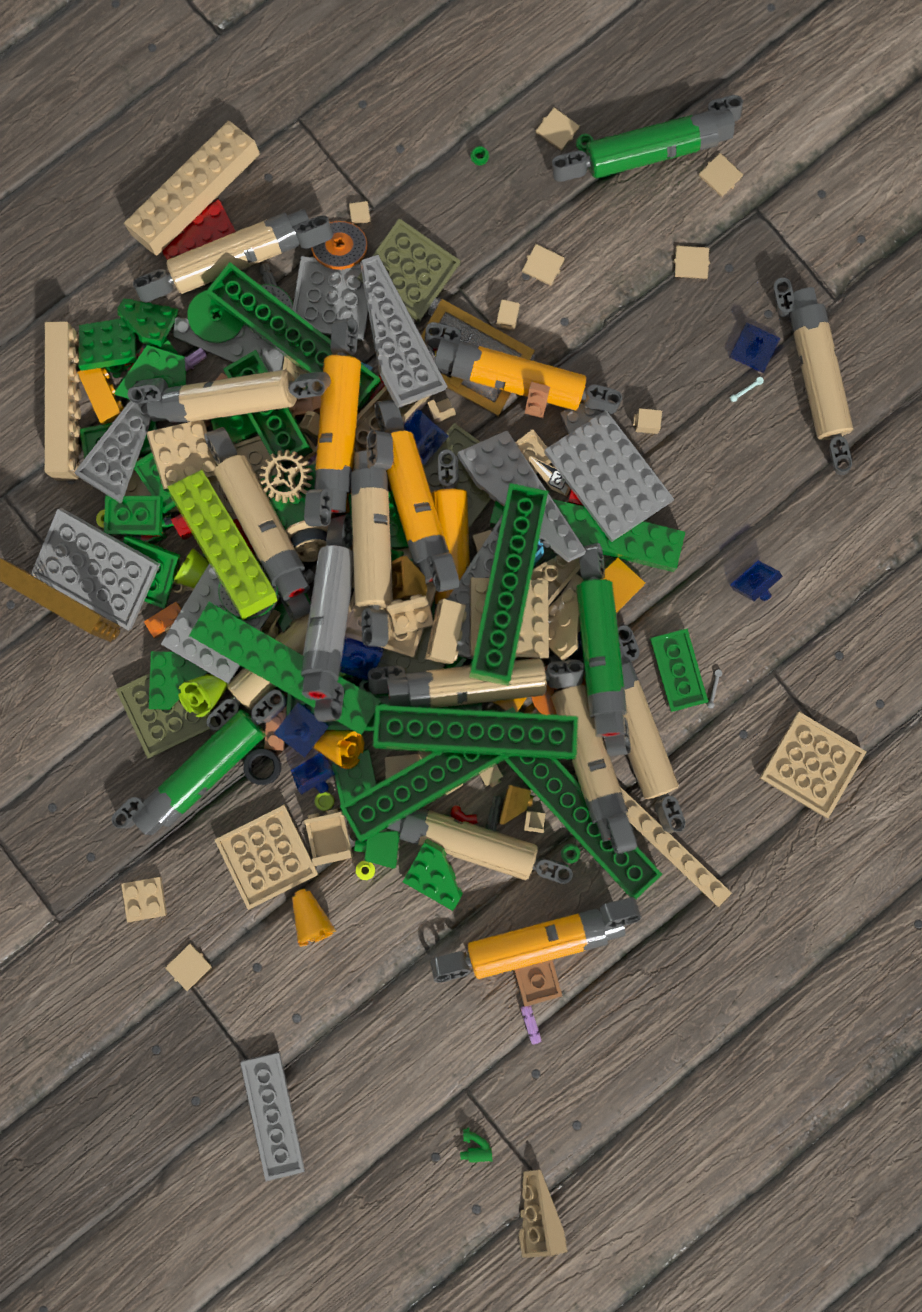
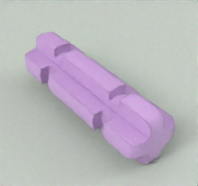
[521,1005,541,1044]

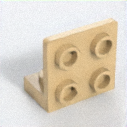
[387,595,434,635]

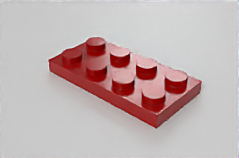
[162,200,236,260]

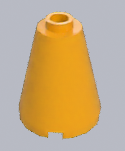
[310,730,364,769]
[292,889,336,947]

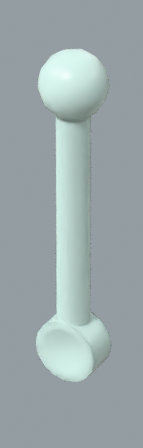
[730,377,764,402]

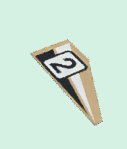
[529,456,571,496]

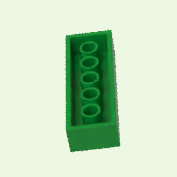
[223,350,314,468]

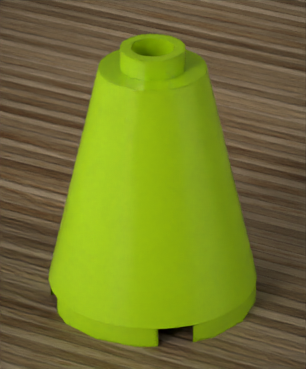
[174,548,209,588]
[178,673,228,717]

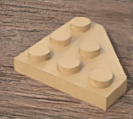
[548,588,580,661]

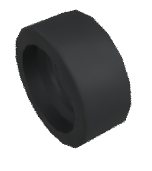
[243,749,282,785]

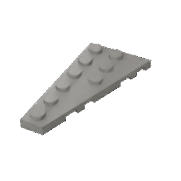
[174,318,284,372]
[74,389,152,503]

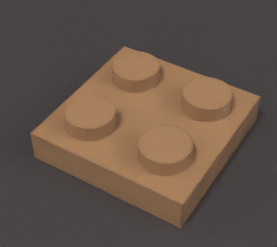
[515,960,562,1007]

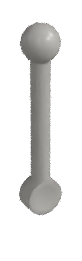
[707,669,722,708]

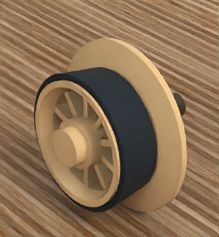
[285,521,328,562]

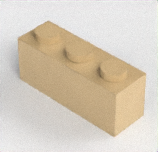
[425,599,467,665]

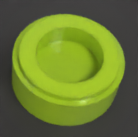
[315,791,334,811]

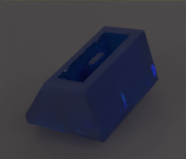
[404,408,449,465]

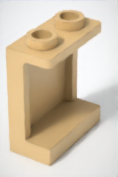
[304,809,353,867]

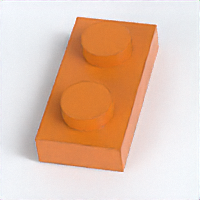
[144,602,182,638]

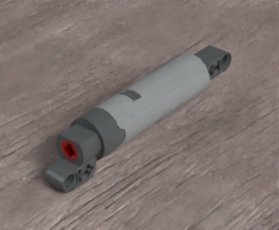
[301,514,354,722]

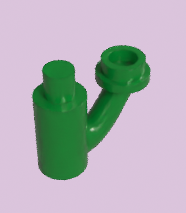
[460,1127,492,1163]

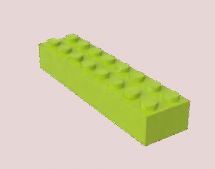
[168,470,278,620]

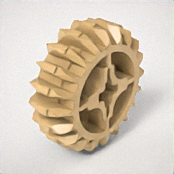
[260,450,313,503]

